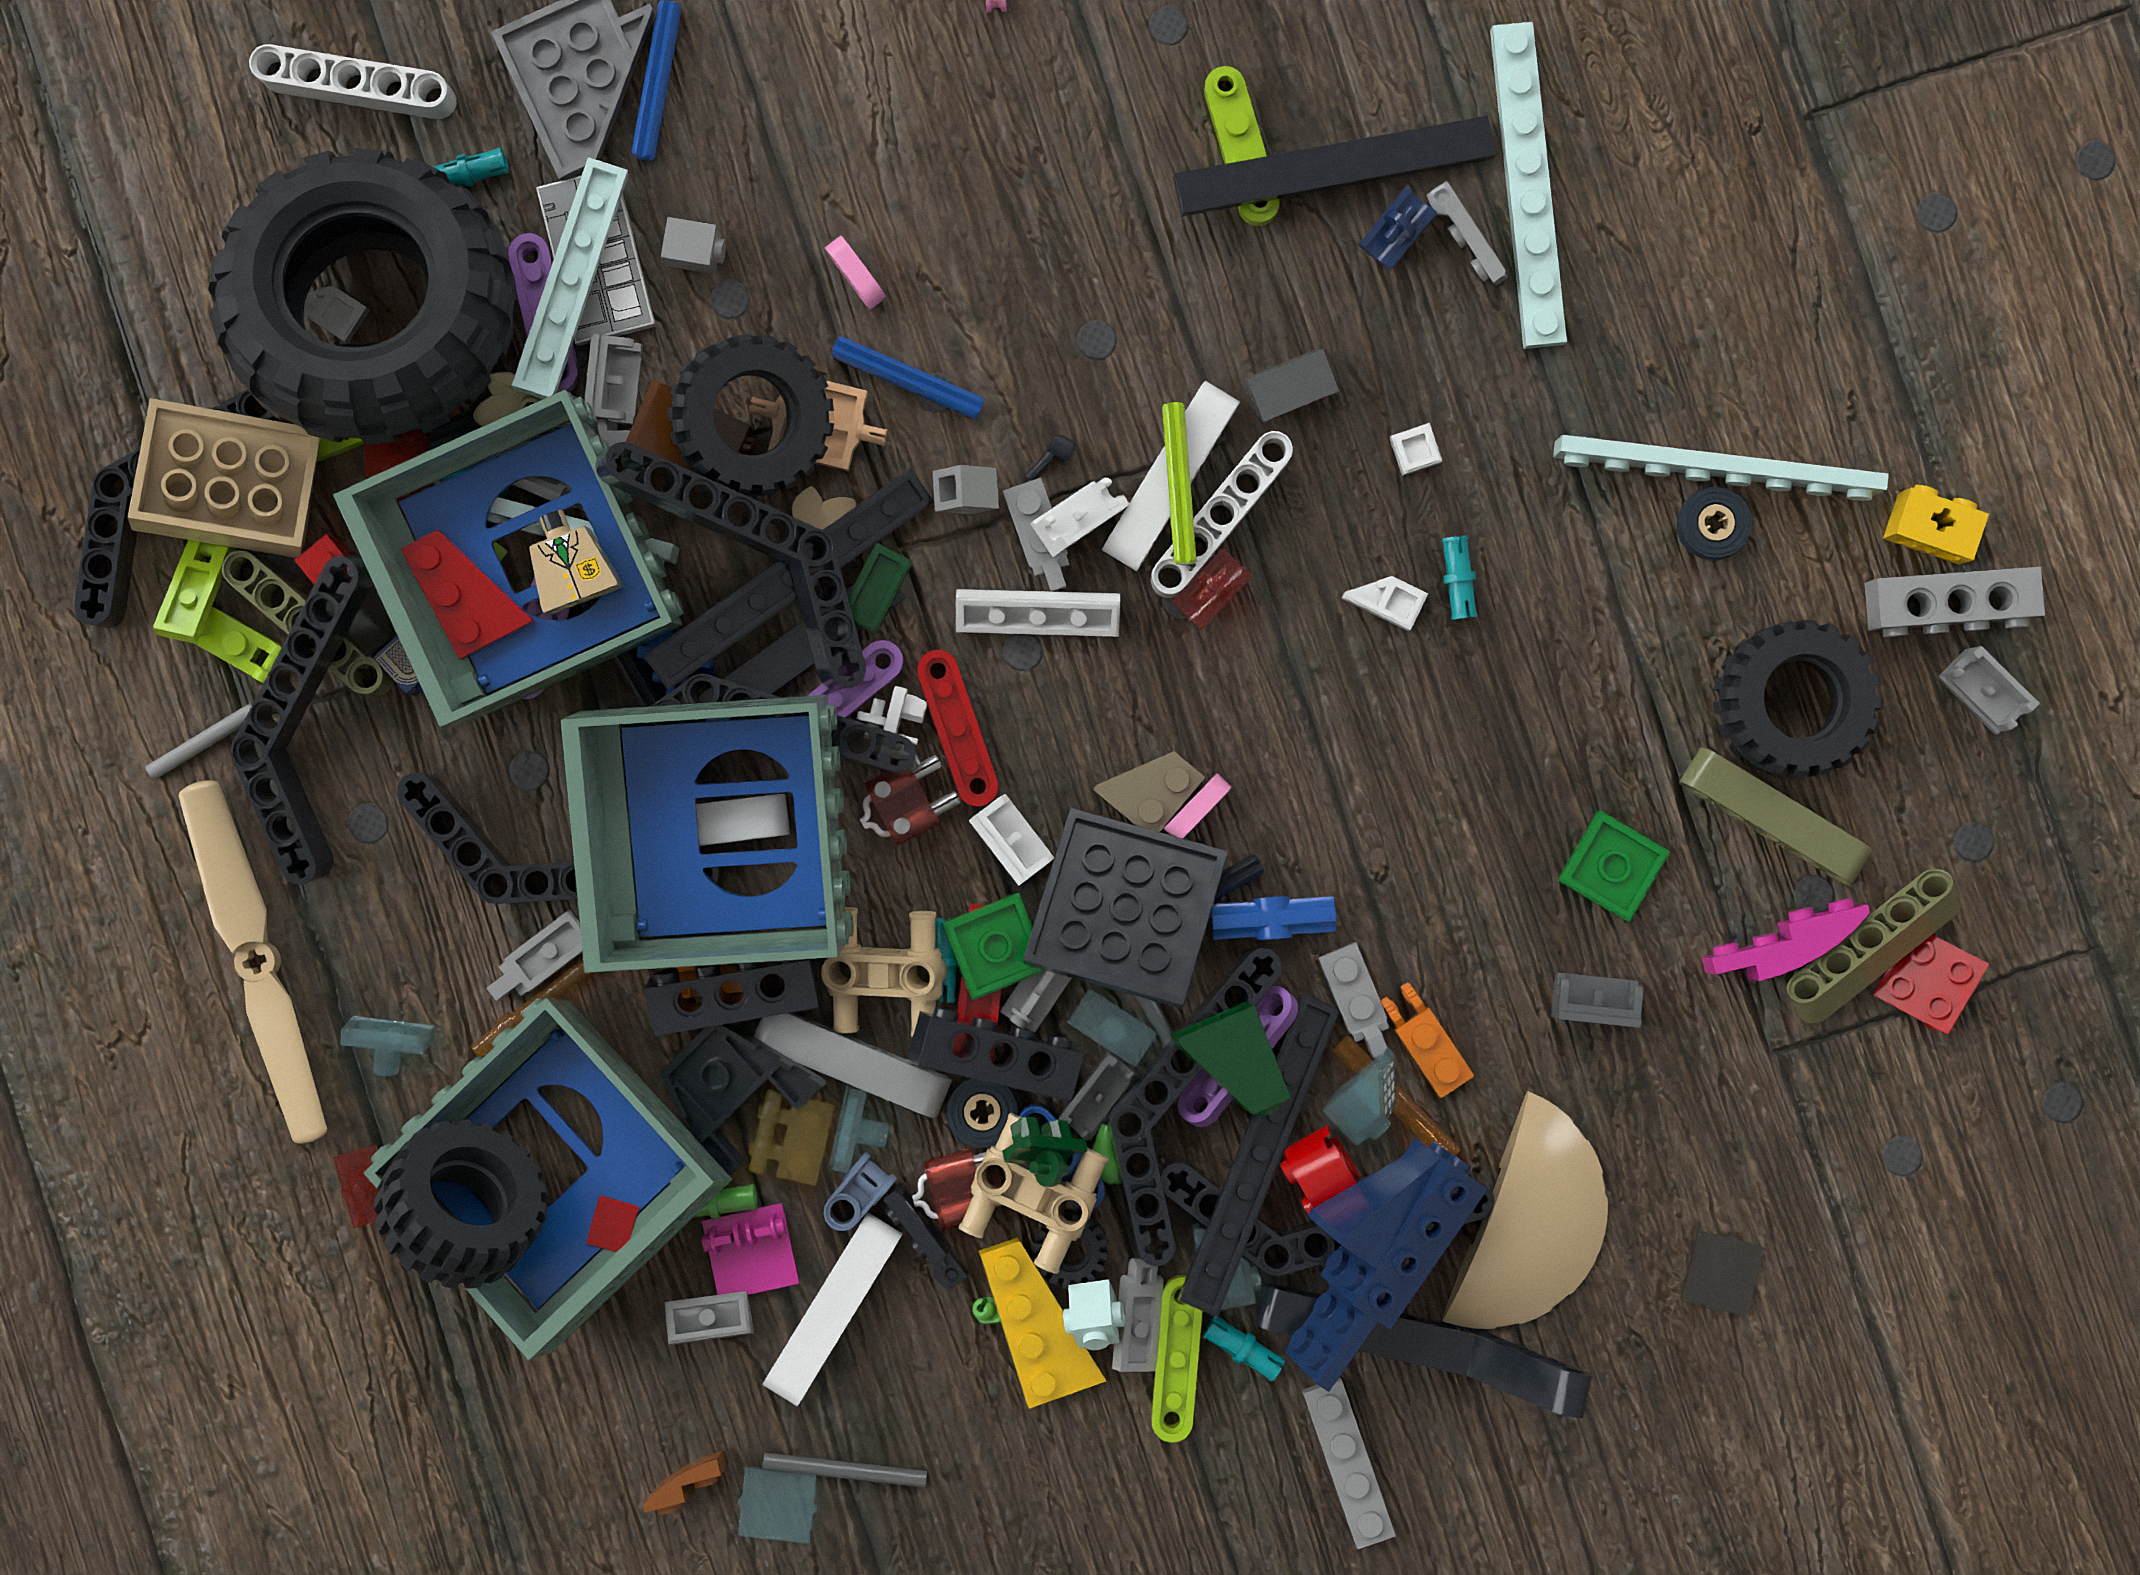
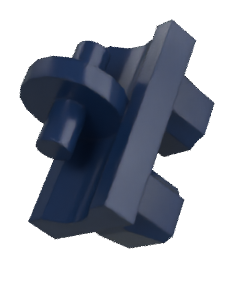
[1358,187,1437,271]

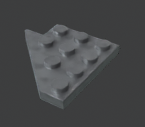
[491,0,655,181]

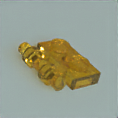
[748,1090,836,1186]

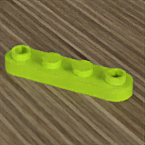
[1204,66,1280,226]
[1151,1275,1202,1443]

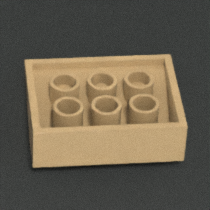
[128,398,320,558]

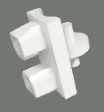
[857,686,928,760]

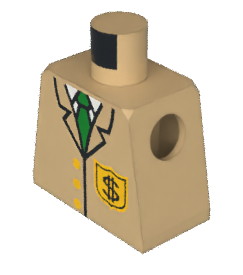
[530,510,624,615]

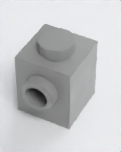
[661,217,726,275]
[933,465,999,514]

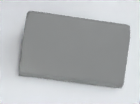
[665,1291,754,1345]

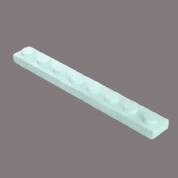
[1490,22,1567,349]
[1553,435,1889,501]

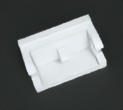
[1030,478,1130,557]
[969,794,1054,885]

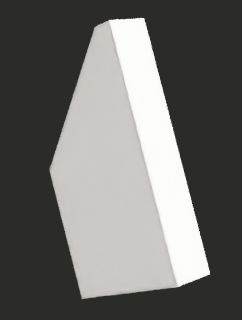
[303,285,370,343]
[1341,576,1428,631]

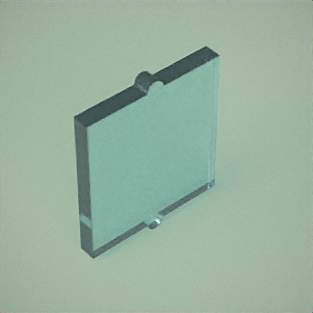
[737,1466,818,1543]

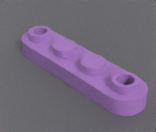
[508,233,580,393]
[782,640,904,718]
[1178,986,1298,1127]

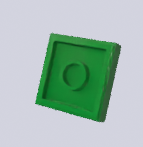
[1557,810,1670,922]
[941,893,1046,1000]

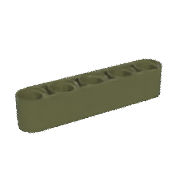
[222,550,393,697]
[1679,747,1873,886]
[1787,869,1961,1023]

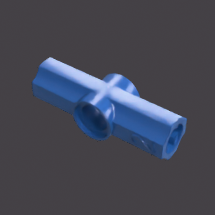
[1210,896,1336,940]

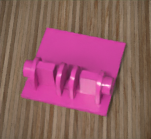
[702,1203,799,1295]

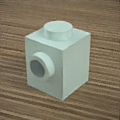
[1063,1279,1125,1350]

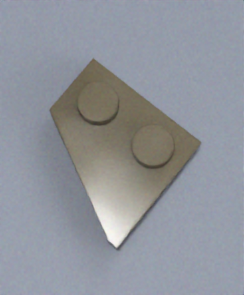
[1093,751,1205,832]

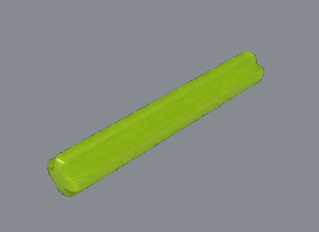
[1162,402,1196,565]

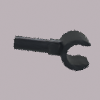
[1025,435,1076,481]

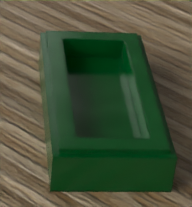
[848,543,913,635]

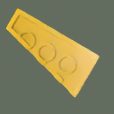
[979,1237,1106,1409]

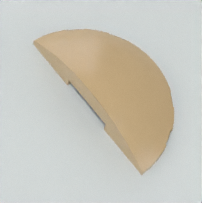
[1441,1091,1608,1329]

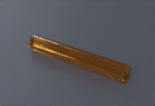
[1333,1036,1460,1156]

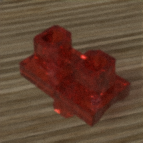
[1172,548,1253,630]
[333,1144,379,1229]

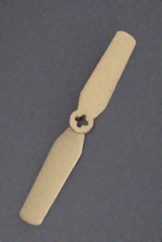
[179,780,327,1144]

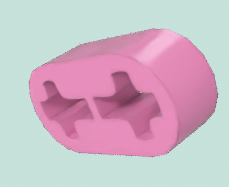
[824,236,887,310]
[1163,773,1232,839]

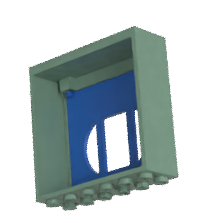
[333,389,685,727]
[561,695,854,973]
[364,998,733,1360]

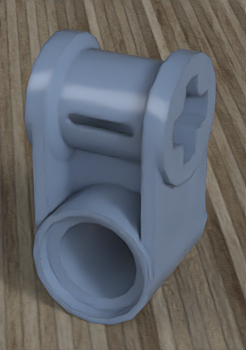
[824,1151,897,1231]

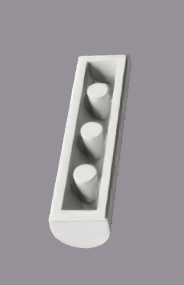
[956,589,1120,637]

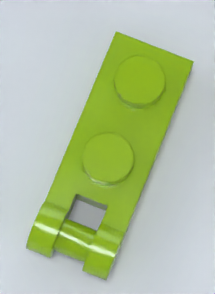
[153,540,236,644]
[196,606,283,683]

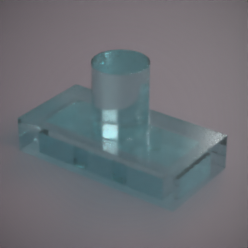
[1067,988,1158,1067]
[340,1016,434,1076]
[829,1084,889,1173]

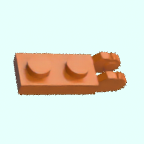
[1380,982,1474,1099]

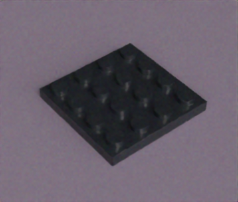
[1023,808,1228,1009]

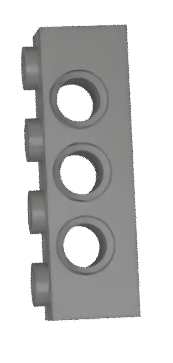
[1864,567,2045,637]

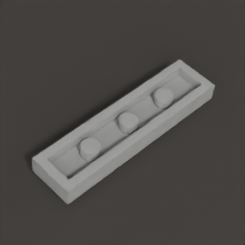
[1302,1377,1396,1550]

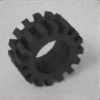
[1034,1210,1108,1288]

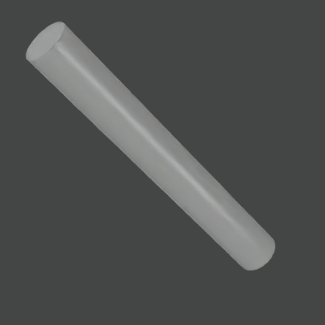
[145,703,253,780]

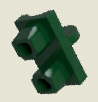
[1002,1117,1088,1187]

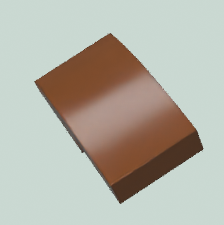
[643,1450,727,1515]

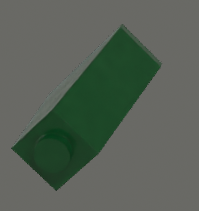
[1170,1002,1291,1117]

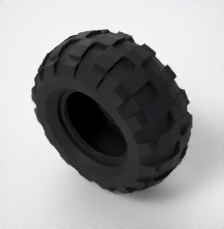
[208,148,517,445]

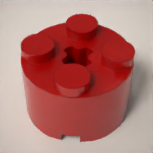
[1280,1124,1360,1214]

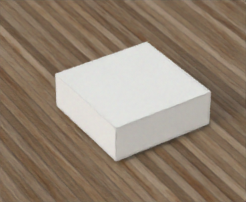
[1389,423,1442,476]

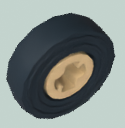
[1676,487,1752,561]
[946,1078,1019,1148]

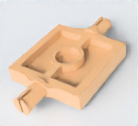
[749,381,888,472]

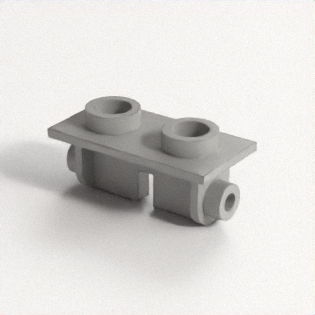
[1000,971,1071,1032]

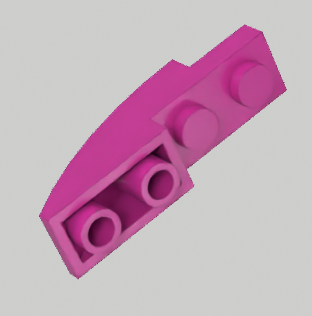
[1702,898,1870,981]

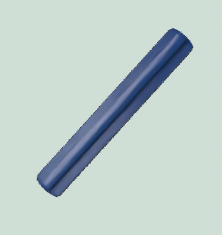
[632,0,681,161]
[832,337,984,419]

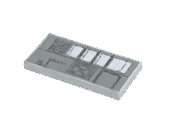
[536,176,656,346]

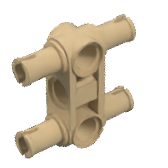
[821,907,947,1036]
[958,1113,1109,1274]

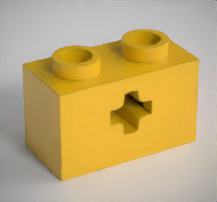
[1883,485,1989,565]

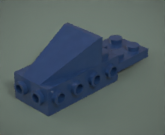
[1285,1138,1487,1392]

